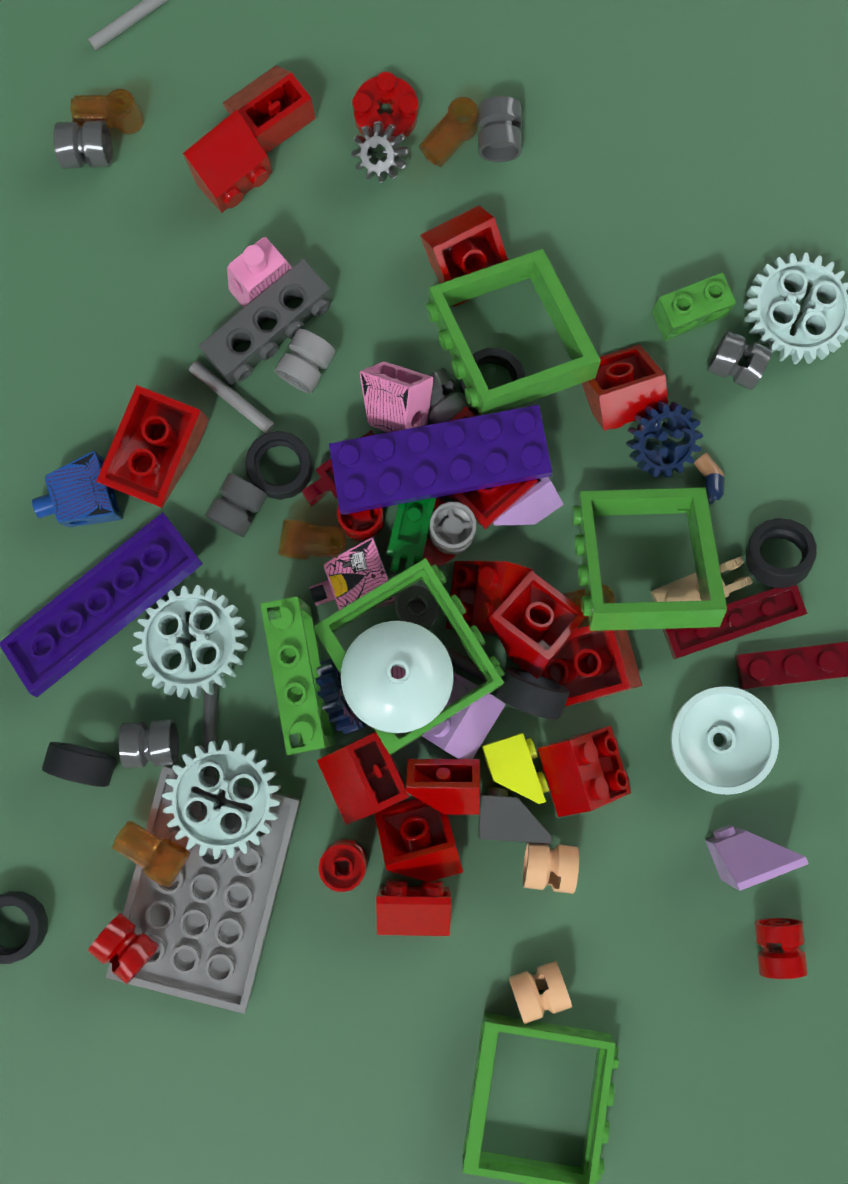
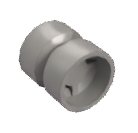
[274,328,336,394]
[430,502,476,555]

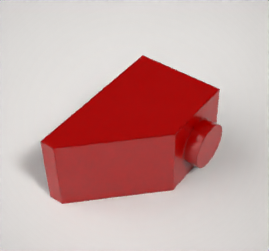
[406,759,480,815]

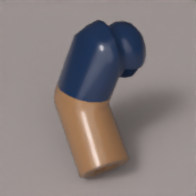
[694,452,725,505]

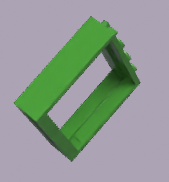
[425,249,601,416]
[572,488,727,631]
[312,558,505,755]
[260,596,336,755]
[462,1012,619,1184]

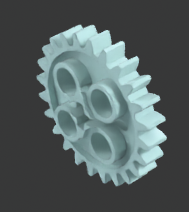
[744,253,848,364]
[133,585,248,699]
[162,740,282,859]

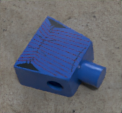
[32,451,123,527]

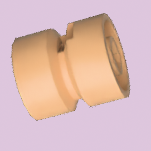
[522,842,579,894]
[508,961,572,1024]

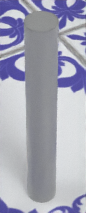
[87,0,169,51]
[189,361,275,433]

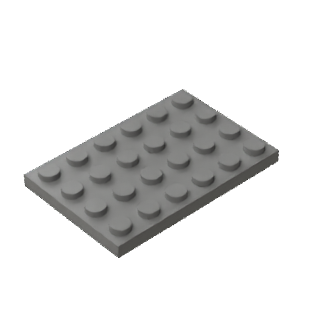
[106,765,301,1014]

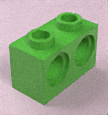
[651,272,736,342]

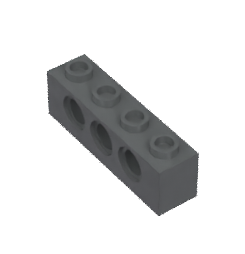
[199,258,333,386]

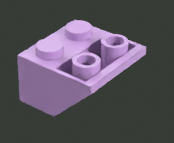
[422,672,506,759]

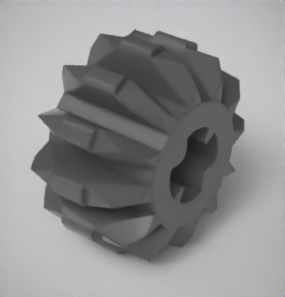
[351,121,409,183]

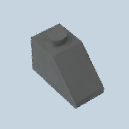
[478,787,552,844]

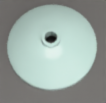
[341,621,453,733]
[670,687,779,795]

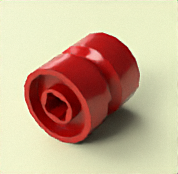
[337,504,384,542]
[318,839,368,892]
[88,913,159,985]
[754,918,808,979]

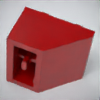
[223,65,315,154]
[446,561,534,636]
[537,725,631,817]
[316,732,410,825]
[376,879,451,936]

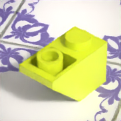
[481,733,549,804]

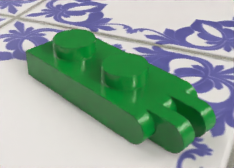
[387,497,437,572]

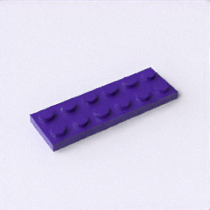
[329,405,552,515]
[0,512,203,697]

